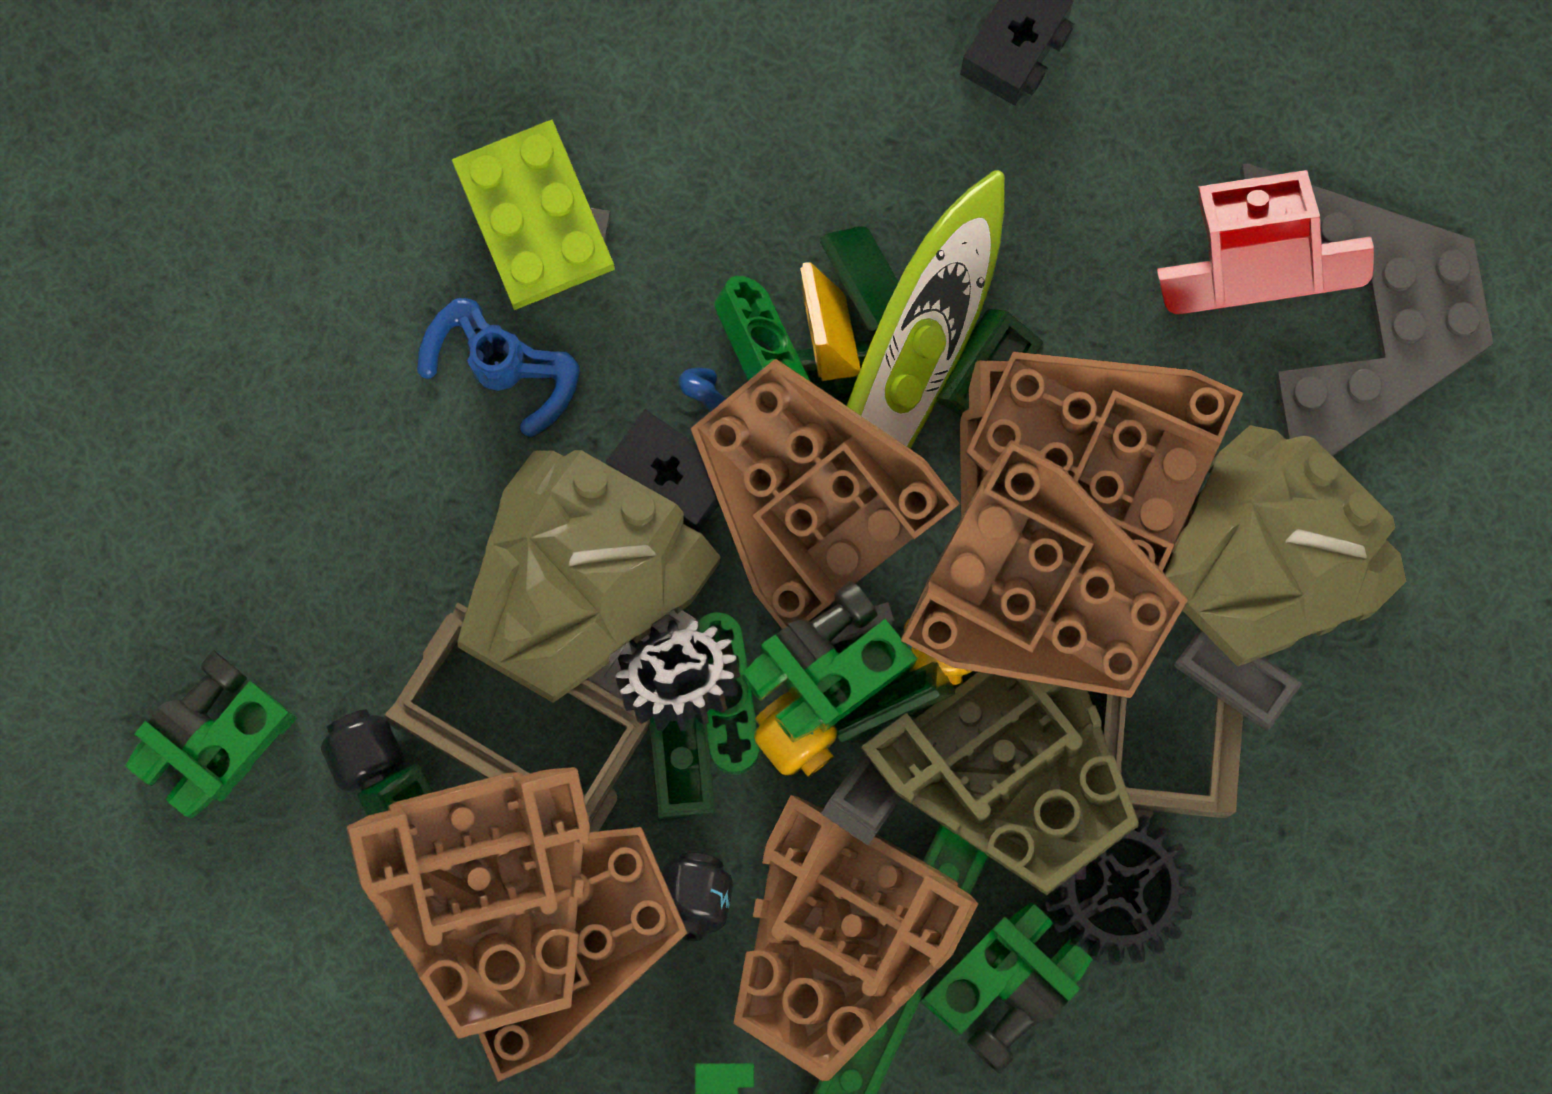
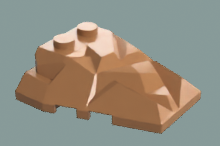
[346,767,590,1039]
[733,795,978,1081]

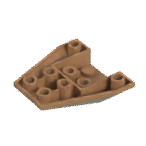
[966,352,1243,571]
[690,359,960,629]
[901,440,1188,698]
[478,827,688,1082]

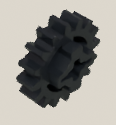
[615,620,740,731]

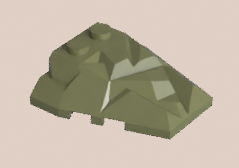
[1163,425,1406,667]
[458,450,721,703]
[861,672,1139,895]

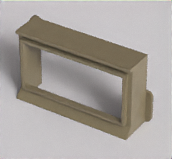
[385,603,650,832]
[1100,693,1243,819]

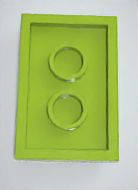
[452,119,615,310]

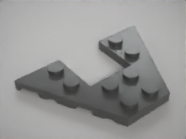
[1240,163,1493,456]

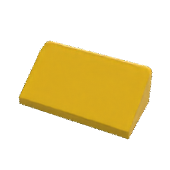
[801,262,861,381]

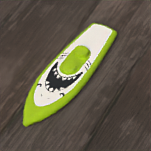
[847,170,1005,449]

